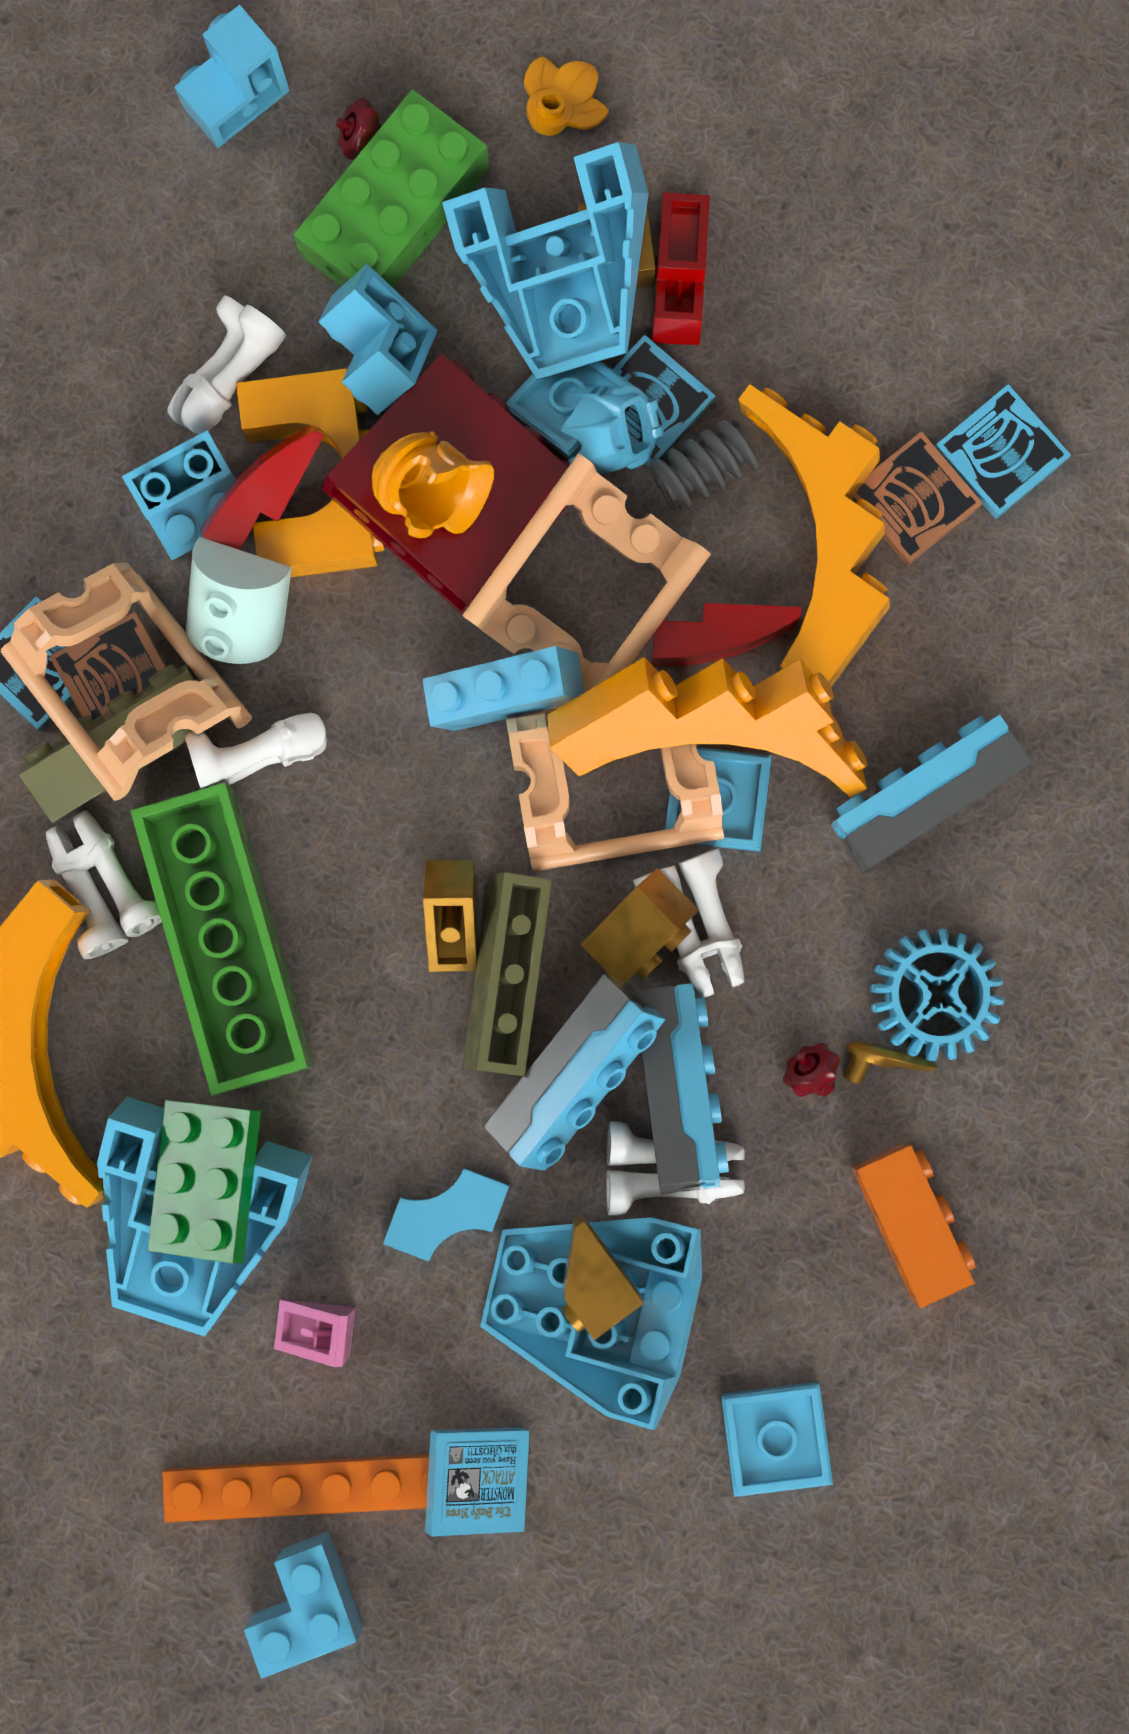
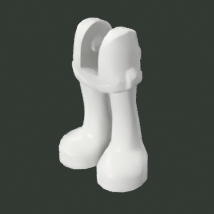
[167,295,286,434]
[184,713,327,789]
[46,810,162,959]
[633,848,745,998]
[606,1121,745,1216]

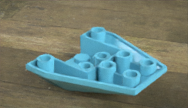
[480,1217,702,1430]

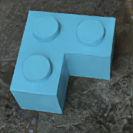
[174,5,290,148]
[318,264,438,415]
[244,1531,363,1679]

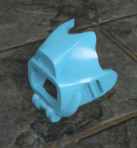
[561,384,664,474]

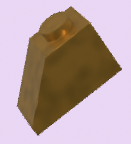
[423,860,477,972]
[561,1213,644,1340]

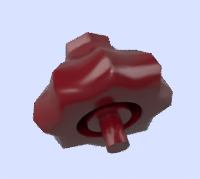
[336,98,382,160]
[783,1043,840,1097]

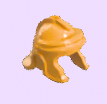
[372,431,494,538]

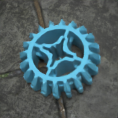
[870,928,1004,1061]

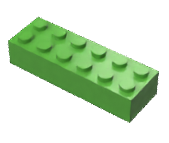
[130,782,315,1096]

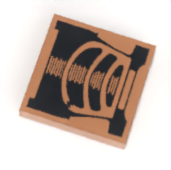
[852,431,983,566]
[49,611,167,720]

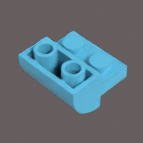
[122,430,236,560]

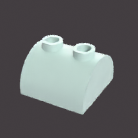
[186,537,292,664]

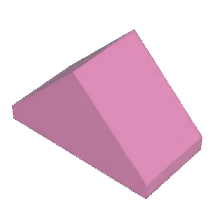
[274,1299,356,1367]

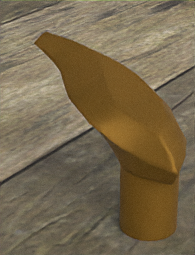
[843,1041,937,1084]

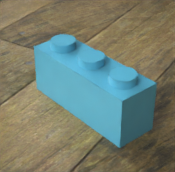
[422,646,585,731]

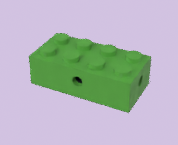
[293,89,490,288]

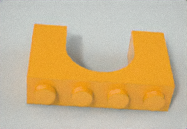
[236,368,385,577]

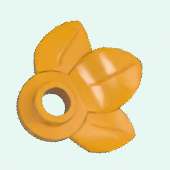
[523,56,609,136]

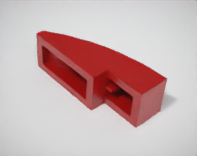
[652,192,710,346]
[201,425,324,550]
[652,603,801,667]

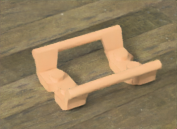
[462,454,711,692]
[1,562,252,801]
[506,706,724,872]

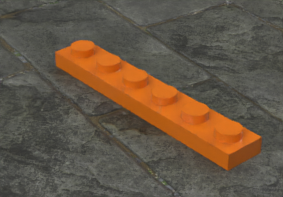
[162,1454,429,1523]

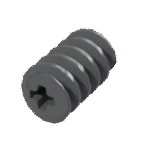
[650,420,759,511]

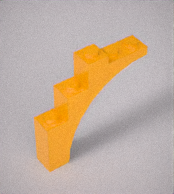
[738,384,890,687]
[547,657,867,797]
[0,879,104,1208]

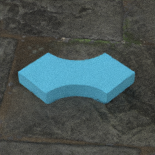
[383,1167,510,1261]

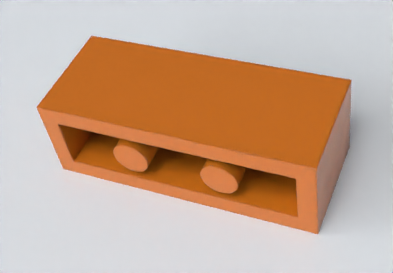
[851,1143,976,1308]

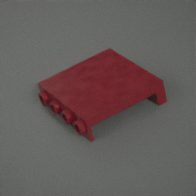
[322,353,571,619]

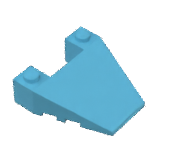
[442,142,649,379]
[97,1096,313,1337]

